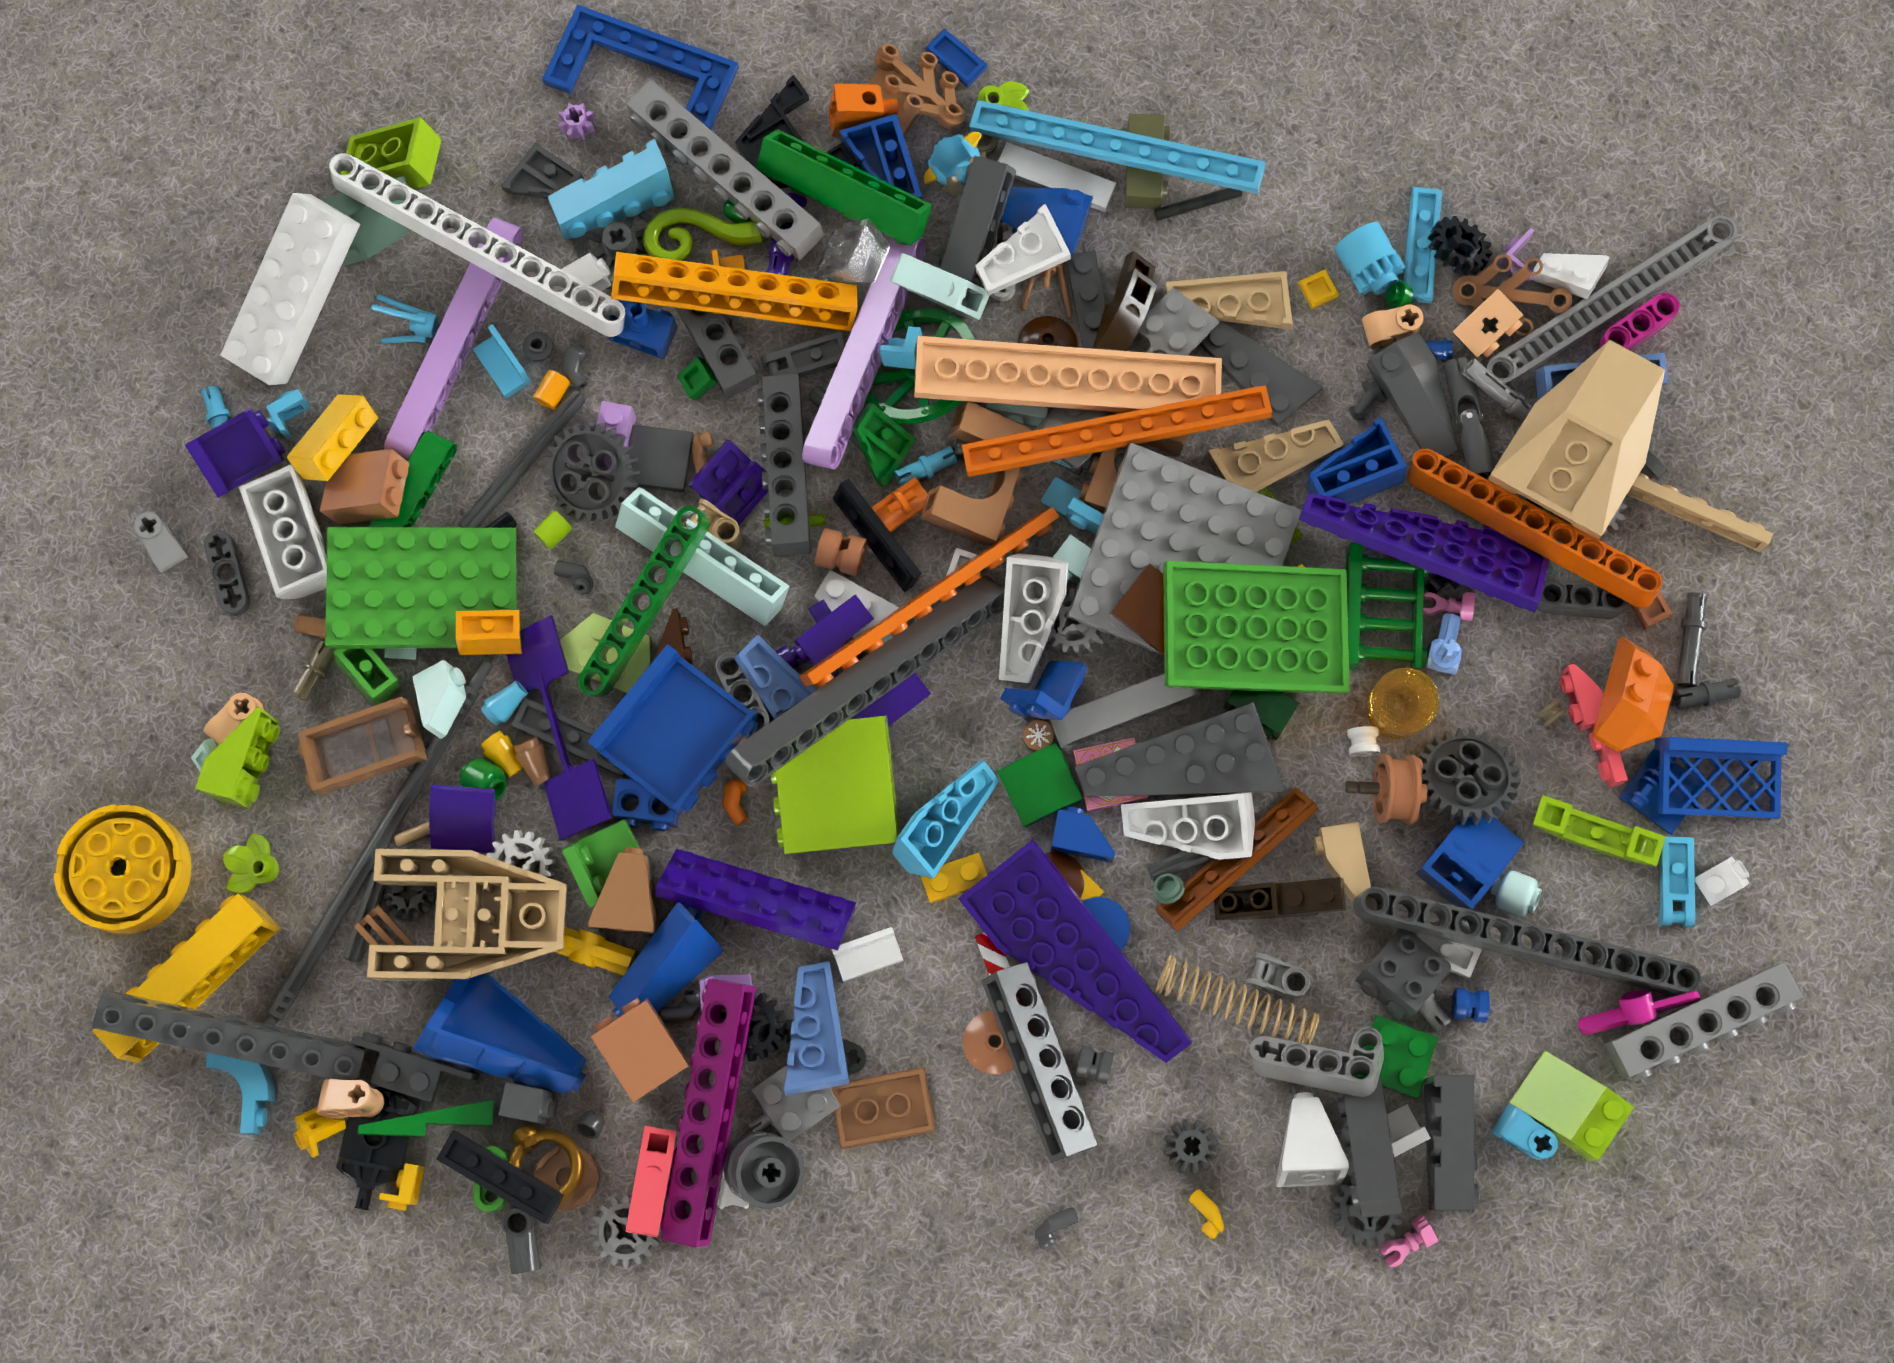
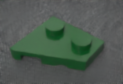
[852,403,916,487]

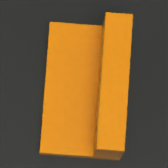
[456,610,522,655]

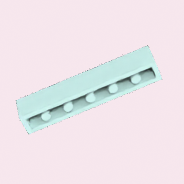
[615,487,790,626]

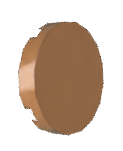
[535,1146,600,1211]

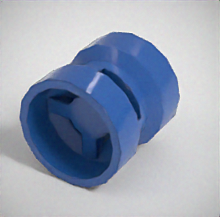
[1451,988,1490,1023]

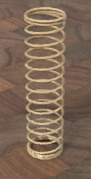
[1155,955,1320,1045]

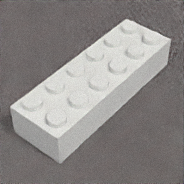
[220,193,360,385]

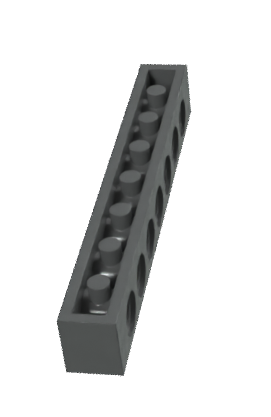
[92,990,365,1080]

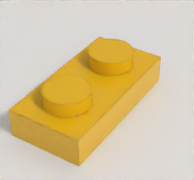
[920,852,987,904]

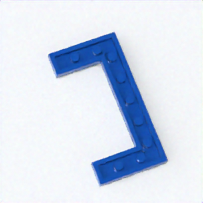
[542,4,739,136]

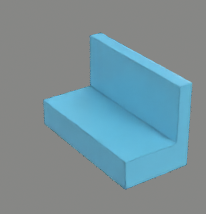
[472,324,531,399]

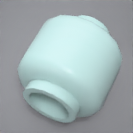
[1491,870,1542,917]

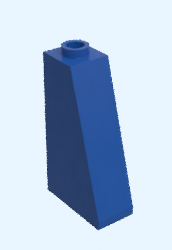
[608,902,724,1017]

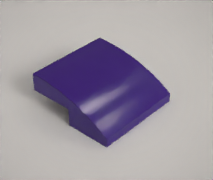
[687,440,768,525]
[429,784,497,853]

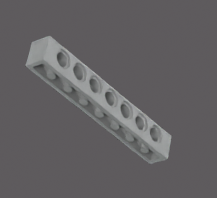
[626,79,824,261]

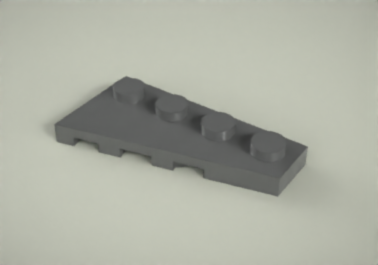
[1199,321,1323,427]

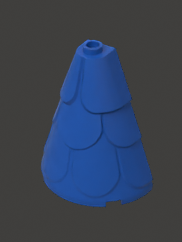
[413,973,587,1094]

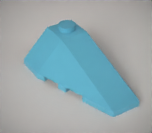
[892,760,1000,879]

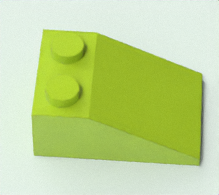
[340,117,442,190]
[1509,1051,1634,1162]

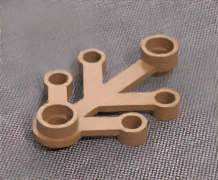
[874,44,966,130]
[1453,254,1572,337]

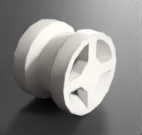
[1347,726,1381,757]

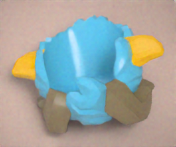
[923,132,987,198]

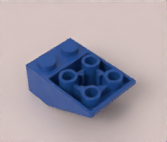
[1415,817,1525,910]

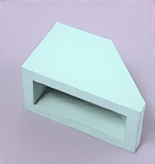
[412,660,466,739]

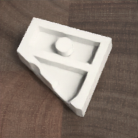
[1531,253,1610,300]

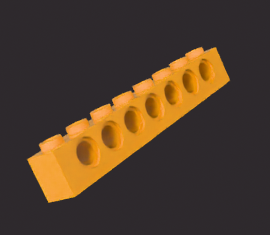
[611,252,857,331]

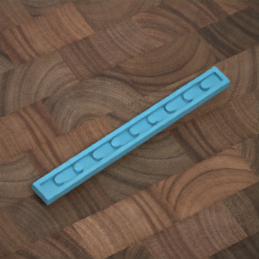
[969,100,1266,194]

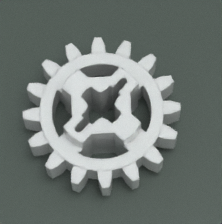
[486,830,556,877]

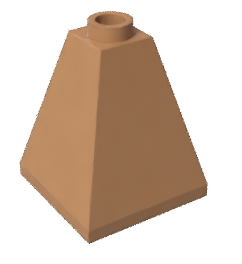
[588,847,661,935]

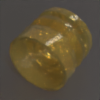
[1366,667,1440,740]

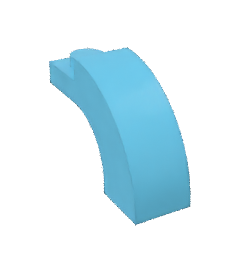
[206,1053,277,1135]

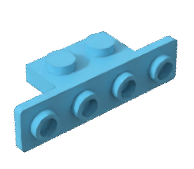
[1041,477,1103,535]

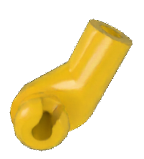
[1189,1189,1224,1239]

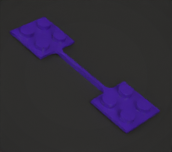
[506,615,612,841]

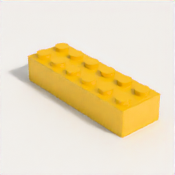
[92,893,281,1063]

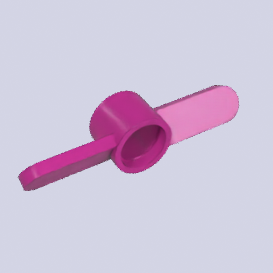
[1578,990,1701,1035]

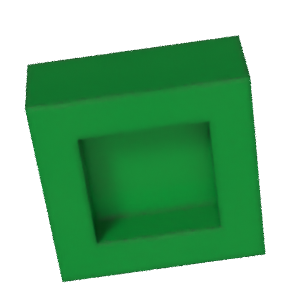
[676,356,717,401]

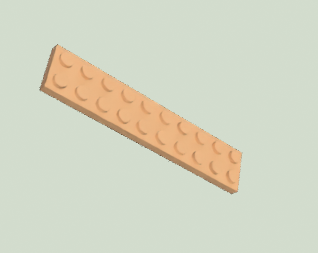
[914,336,1222,413]

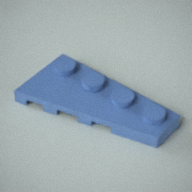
[734,635,816,719]
[784,961,850,1096]

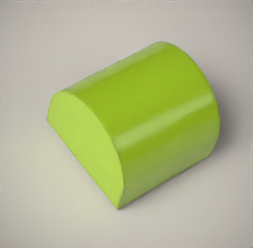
[534,510,573,551]

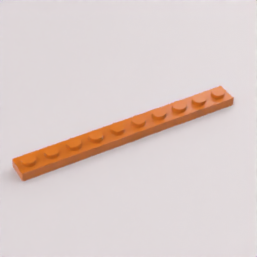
[962,385,1272,477]
[799,507,1059,688]

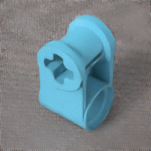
[1491,1104,1558,1160]

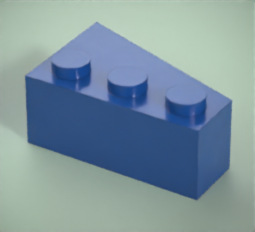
[839,114,923,200]
[1307,416,1407,504]

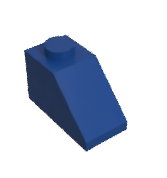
[1051,806,1115,863]

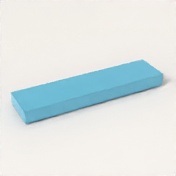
[1403,187,1442,304]

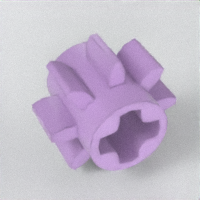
[558,103,595,141]

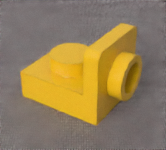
[293,1106,346,1158]
[379,1163,425,1210]

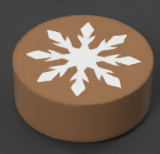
[1023,720,1054,752]

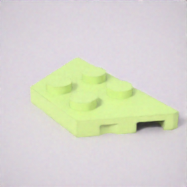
[560,613,651,694]

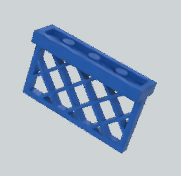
[1655,737,1787,818]

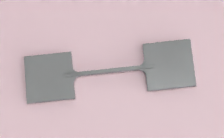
[1033,287,1219,469]

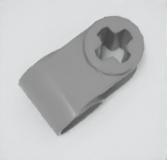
[134,512,189,574]
[1246,953,1311,999]

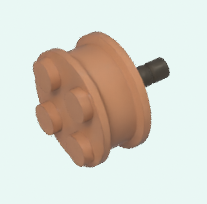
[1345,754,1427,825]

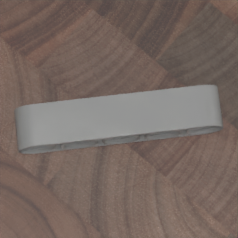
[1050,673,1203,749]

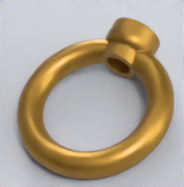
[509,1123,583,1203]

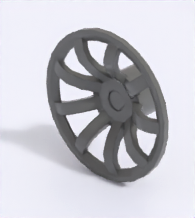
[577,211,666,289]

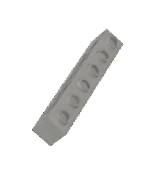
[1604,962,1803,1082]

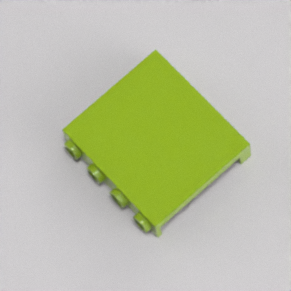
[771,715,900,854]

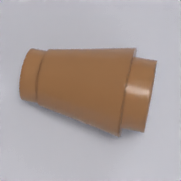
[513,736,552,785]

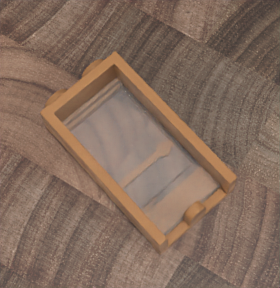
[298,697,428,795]

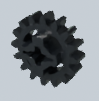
[1428,216,1493,276]
[718,992,787,1062]

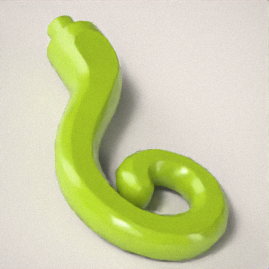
[642,208,764,261]

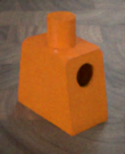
[828,83,899,137]

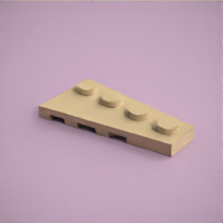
[1166,271,1293,330]
[1207,419,1344,493]

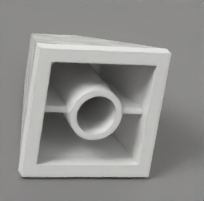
[1276,1092,1349,1187]

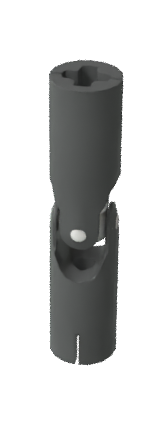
[1443,357,1495,479]

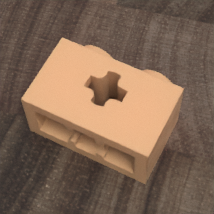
[1452,289,1523,358]

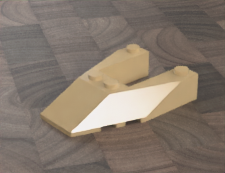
[367,849,567,981]

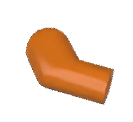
[722,778,749,827]

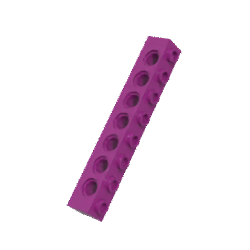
[660,979,757,1248]

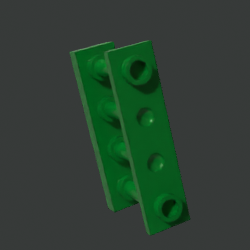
[1346,543,1429,675]

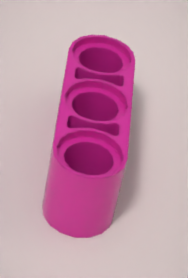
[1598,293,1680,351]

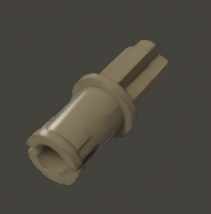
[292,641,337,701]

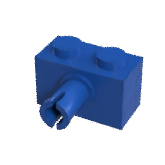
[607,300,677,359]

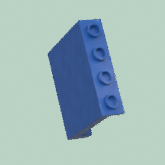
[587,644,759,816]

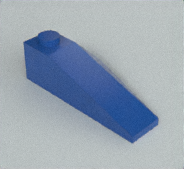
[1000,187,1093,258]

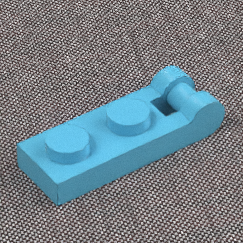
[1659,836,1696,927]

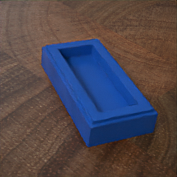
[925,28,988,88]

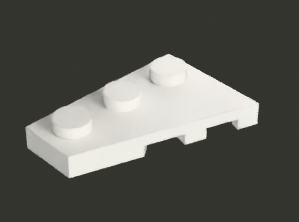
[975,204,1071,296]
[815,570,899,654]

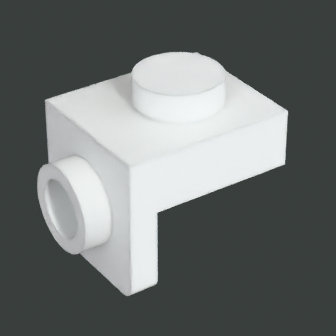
[1695,856,1749,906]

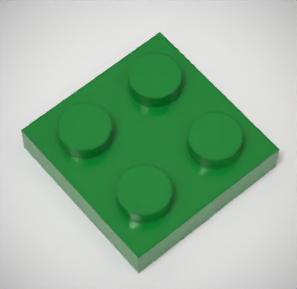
[1355,1015,1438,1099]

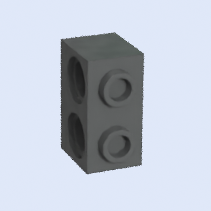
[498,1083,558,1126]

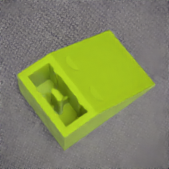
[195,707,280,809]

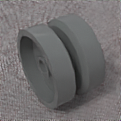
[723,1131,805,1209]

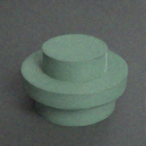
[1153,873,1185,904]

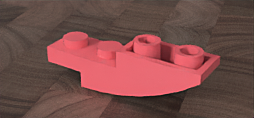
[1559,664,1629,788]

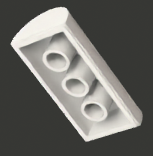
[239,464,327,599]

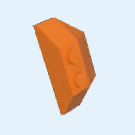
[1592,636,1674,752]

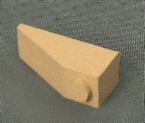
[1313,822,1375,921]

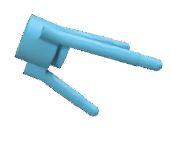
[371,294,438,344]

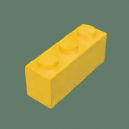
[287,394,378,481]

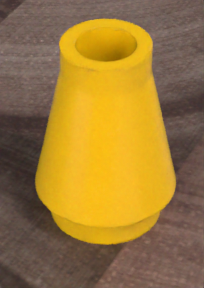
[480,731,523,778]

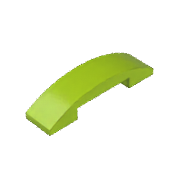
[1532,795,1666,867]

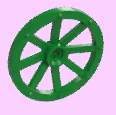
[865,308,975,424]

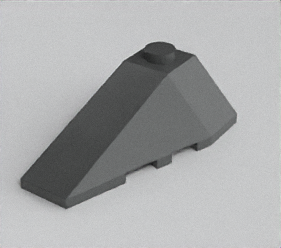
[1366,332,1458,457]

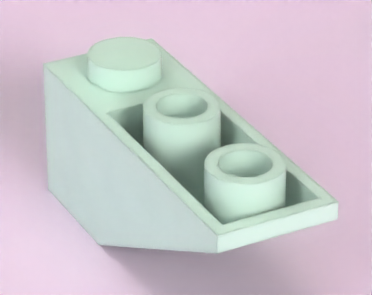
[890,253,990,320]

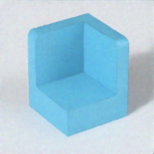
[879,326,923,369]

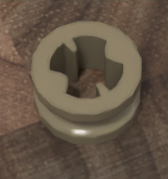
[1536,698,1568,727]

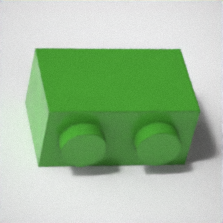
[333,649,400,706]

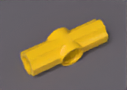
[555,926,637,976]

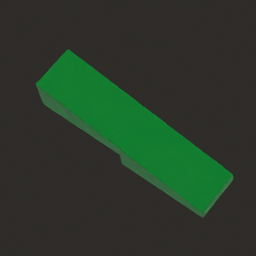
[357,1099,494,1137]

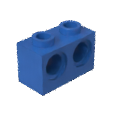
[611,778,679,831]

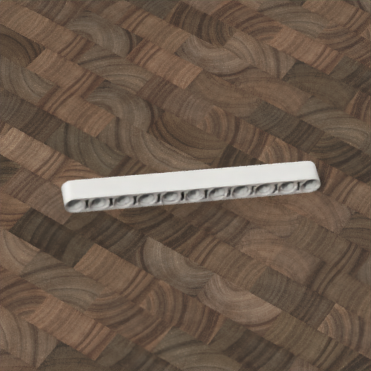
[329,153,625,337]

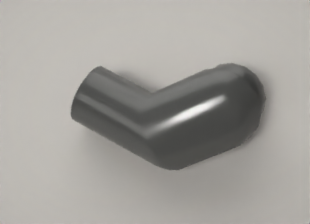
[554,561,593,595]

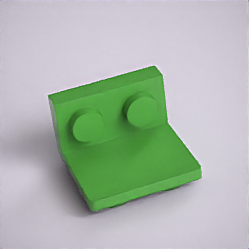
[562,820,652,908]

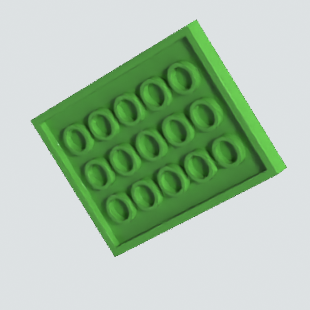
[325,527,517,649]
[1163,561,1350,694]

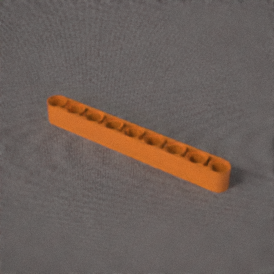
[1407,449,1663,608]

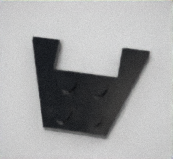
[735,75,857,189]

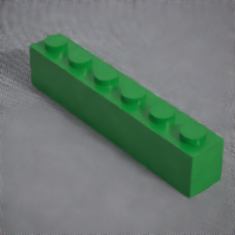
[756,129,932,246]

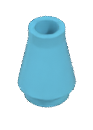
[481,681,528,726]

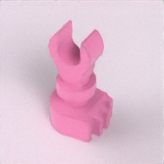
[1423,592,1476,621]
[1379,1214,1438,1267]

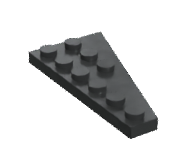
[1075,702,1285,797]

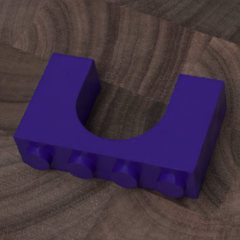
[793,594,931,727]

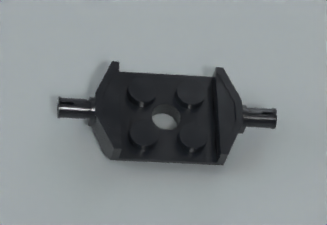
[336,1087,419,1210]

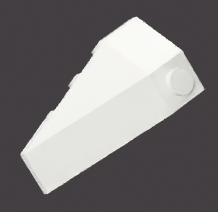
[999,553,1068,683]
[1121,792,1255,860]

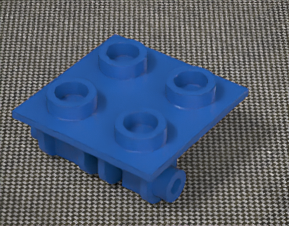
[1619,748,1703,835]

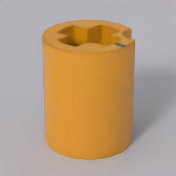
[533,370,570,410]

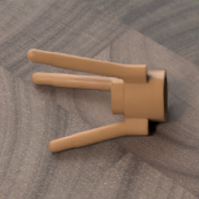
[1020,262,1072,320]

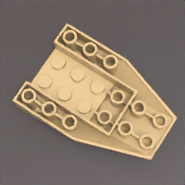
[1488,340,1665,540]

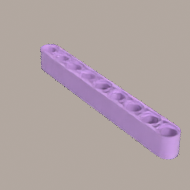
[384,217,524,461]
[802,237,926,469]

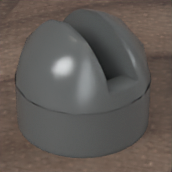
[576,1110,605,1139]

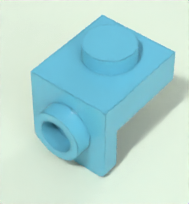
[266,389,311,440]

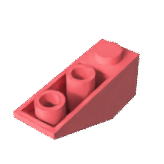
[625,1126,677,1237]

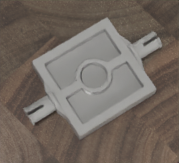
[748,1065,842,1142]

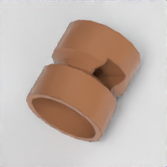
[815,528,867,577]

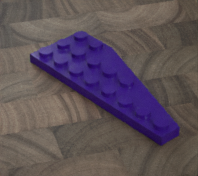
[1298,493,1550,613]
[958,839,1193,1063]

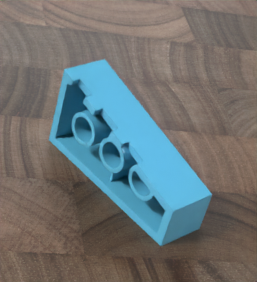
[548,139,675,240]

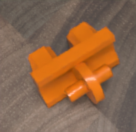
[871,477,928,533]

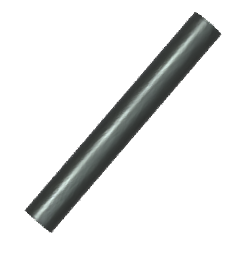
[1154,188,1242,221]

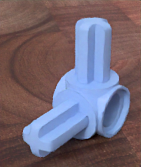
[1424,613,1462,675]

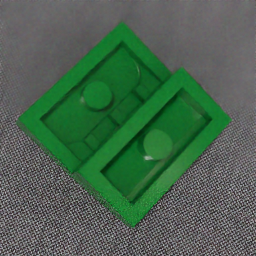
[997,743,1084,827]

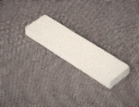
[998,142,1116,212]

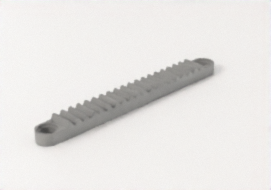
[1485,216,1737,386]

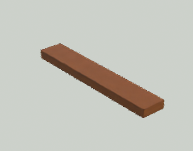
[1155,787,1318,932]

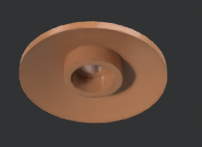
[963,1010,1014,1075]

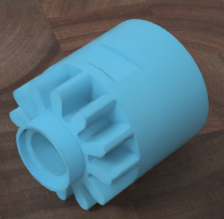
[1334,222,1405,295]

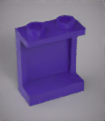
[185,407,286,498]

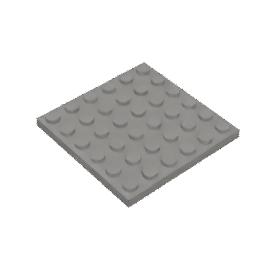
[1067,443,1301,653]

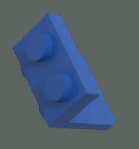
[1000,661,1087,720]

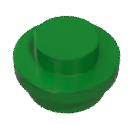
[1385,280,1413,309]

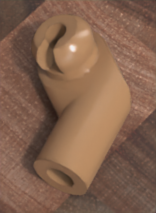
[692,431,714,474]

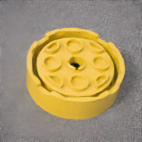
[54,804,192,934]

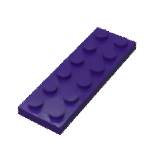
[655,849,856,951]

